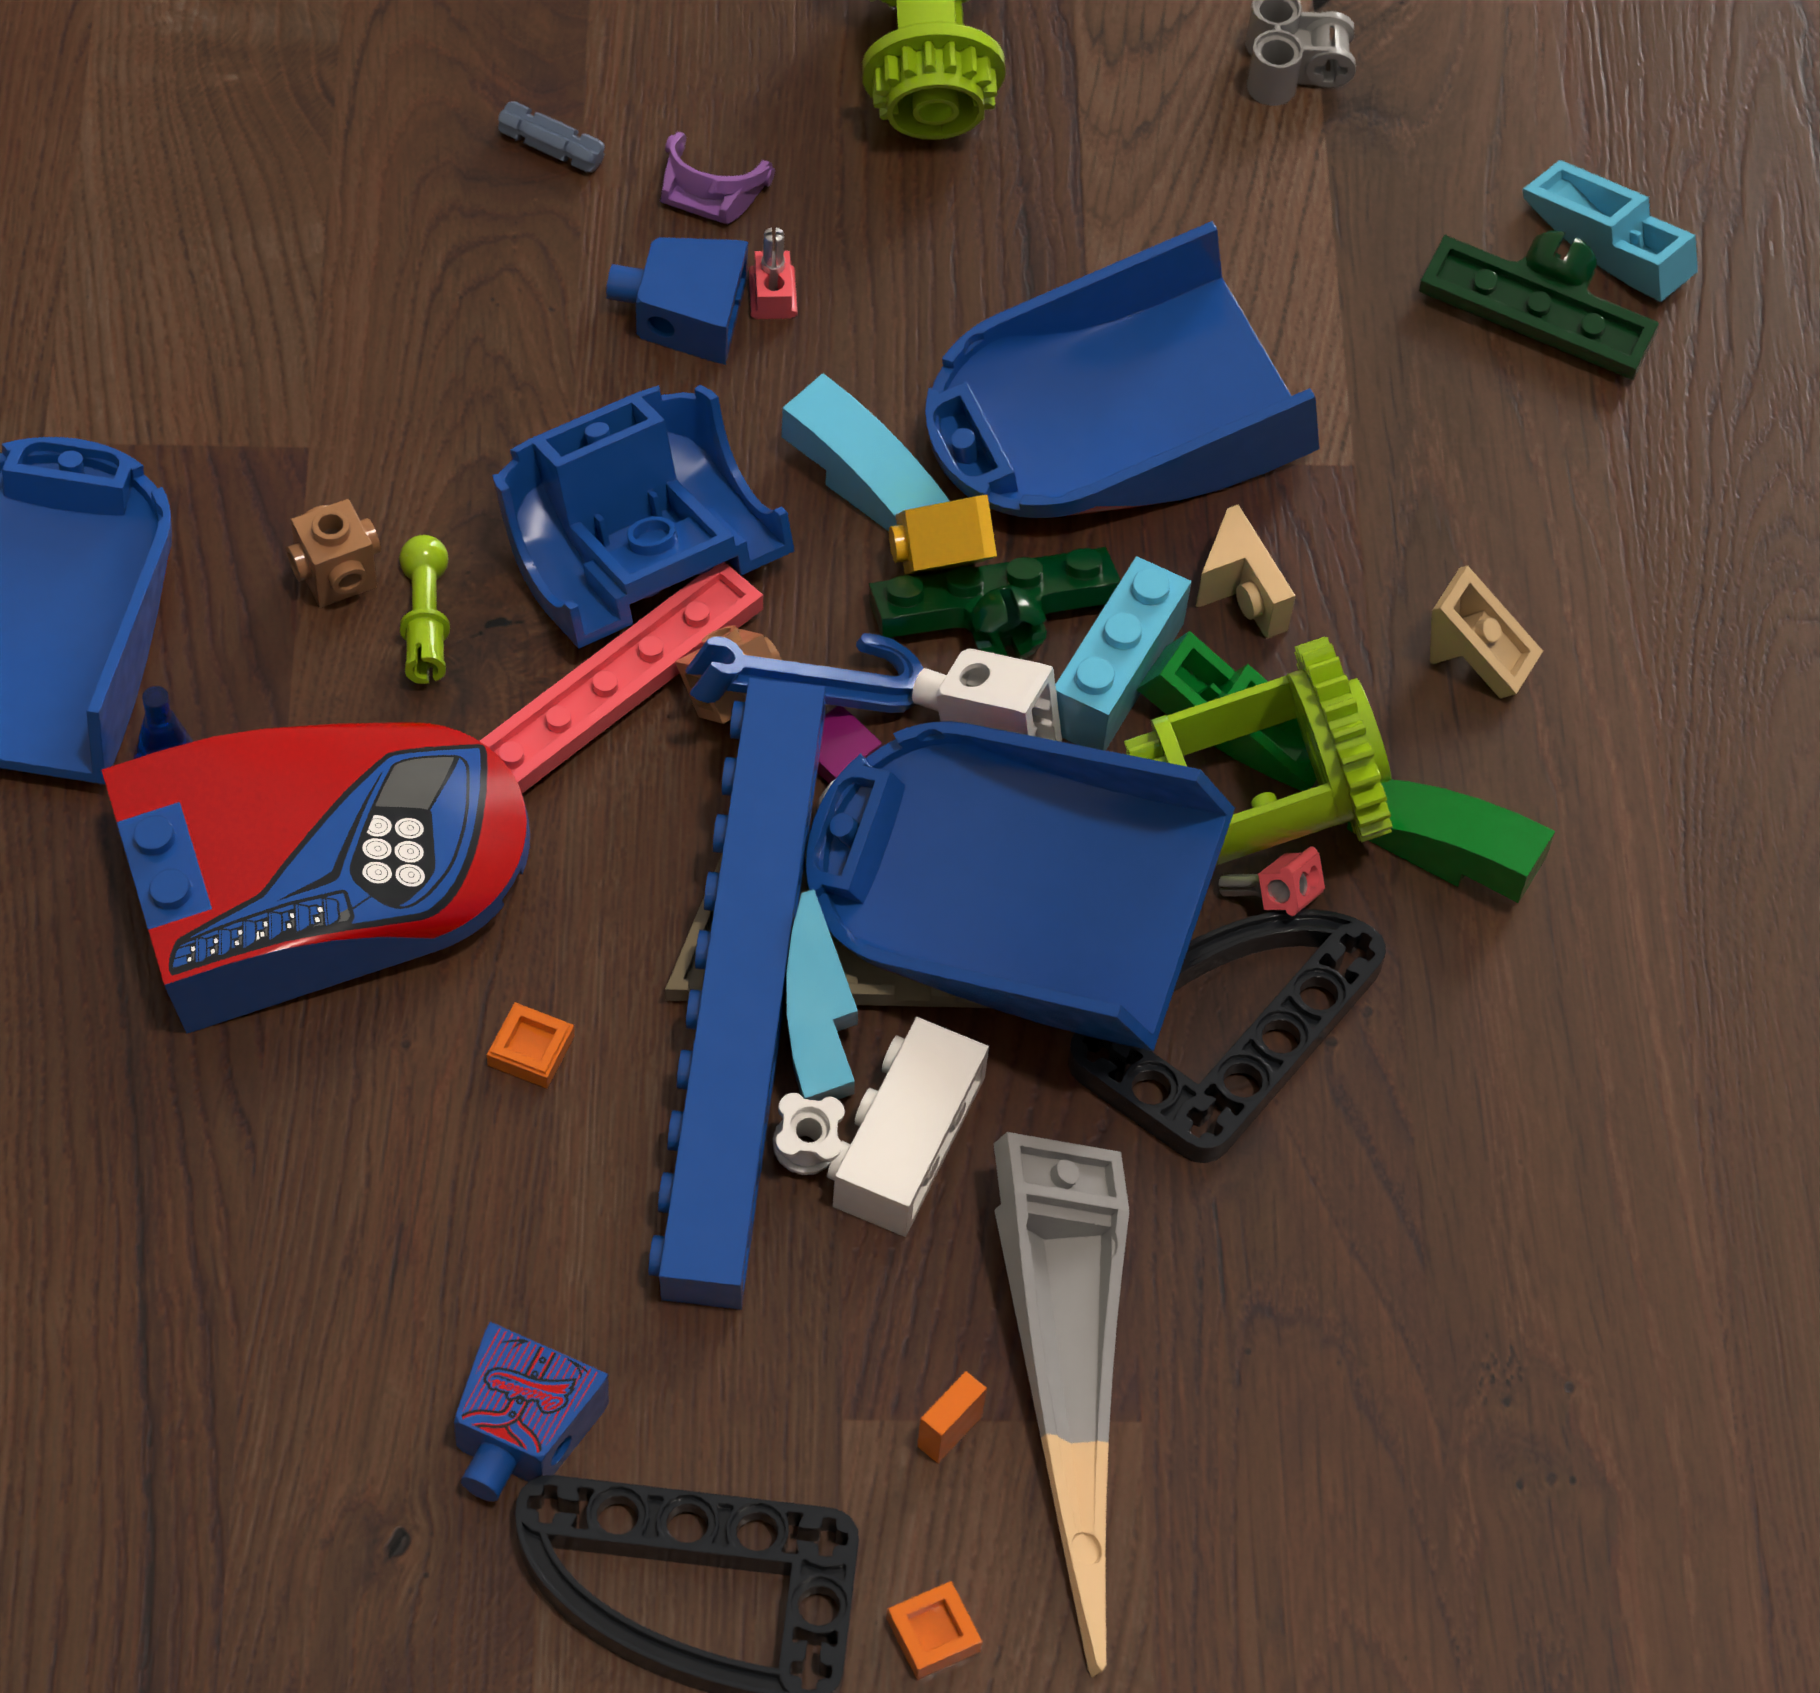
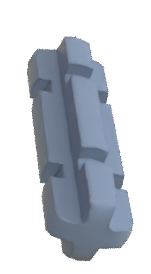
[498,101,605,173]

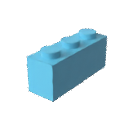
[1055,556,1192,750]

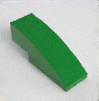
[1136,631,1317,791]
[1347,779,1555,903]

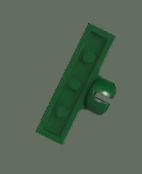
[1419,231,1659,380]
[869,547,1121,660]

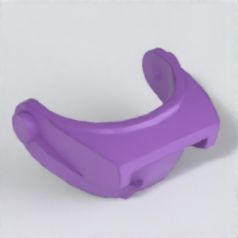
[660,132,775,224]

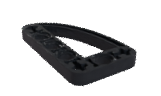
[1068,909,1386,1163]
[516,1475,859,1693]

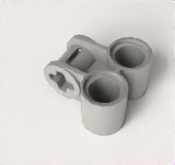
[1245,0,1356,106]

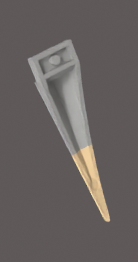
[994,1132,1130,1678]

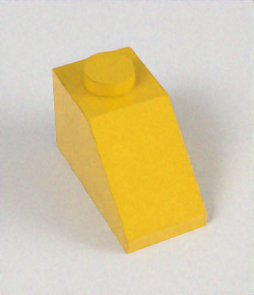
[889,495,997,575]

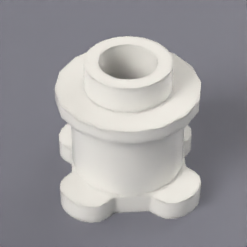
[772,1093,845,1175]

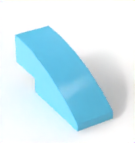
[1523,160,1698,302]
[781,373,950,531]
[786,889,858,1101]

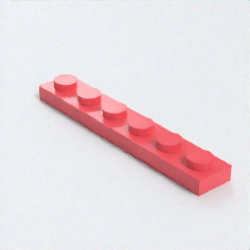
[480,562,763,793]

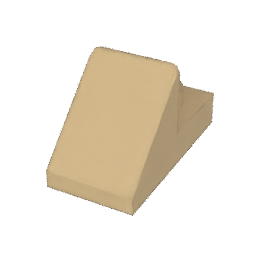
[1196,504,1295,639]
[1430,565,1543,698]

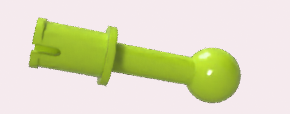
[399,535,450,684]

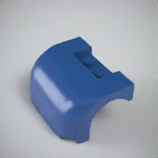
[492,385,795,649]

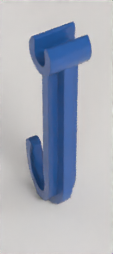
[685,633,923,713]

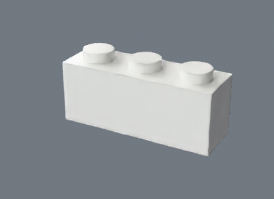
[827,1017,989,1237]

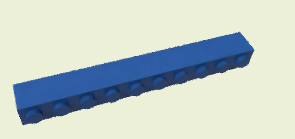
[648,678,825,1310]

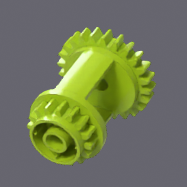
[862,0,1005,139]
[1124,636,1393,866]

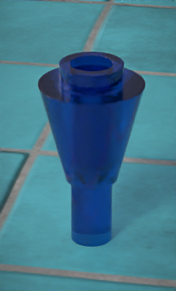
[134,686,194,759]

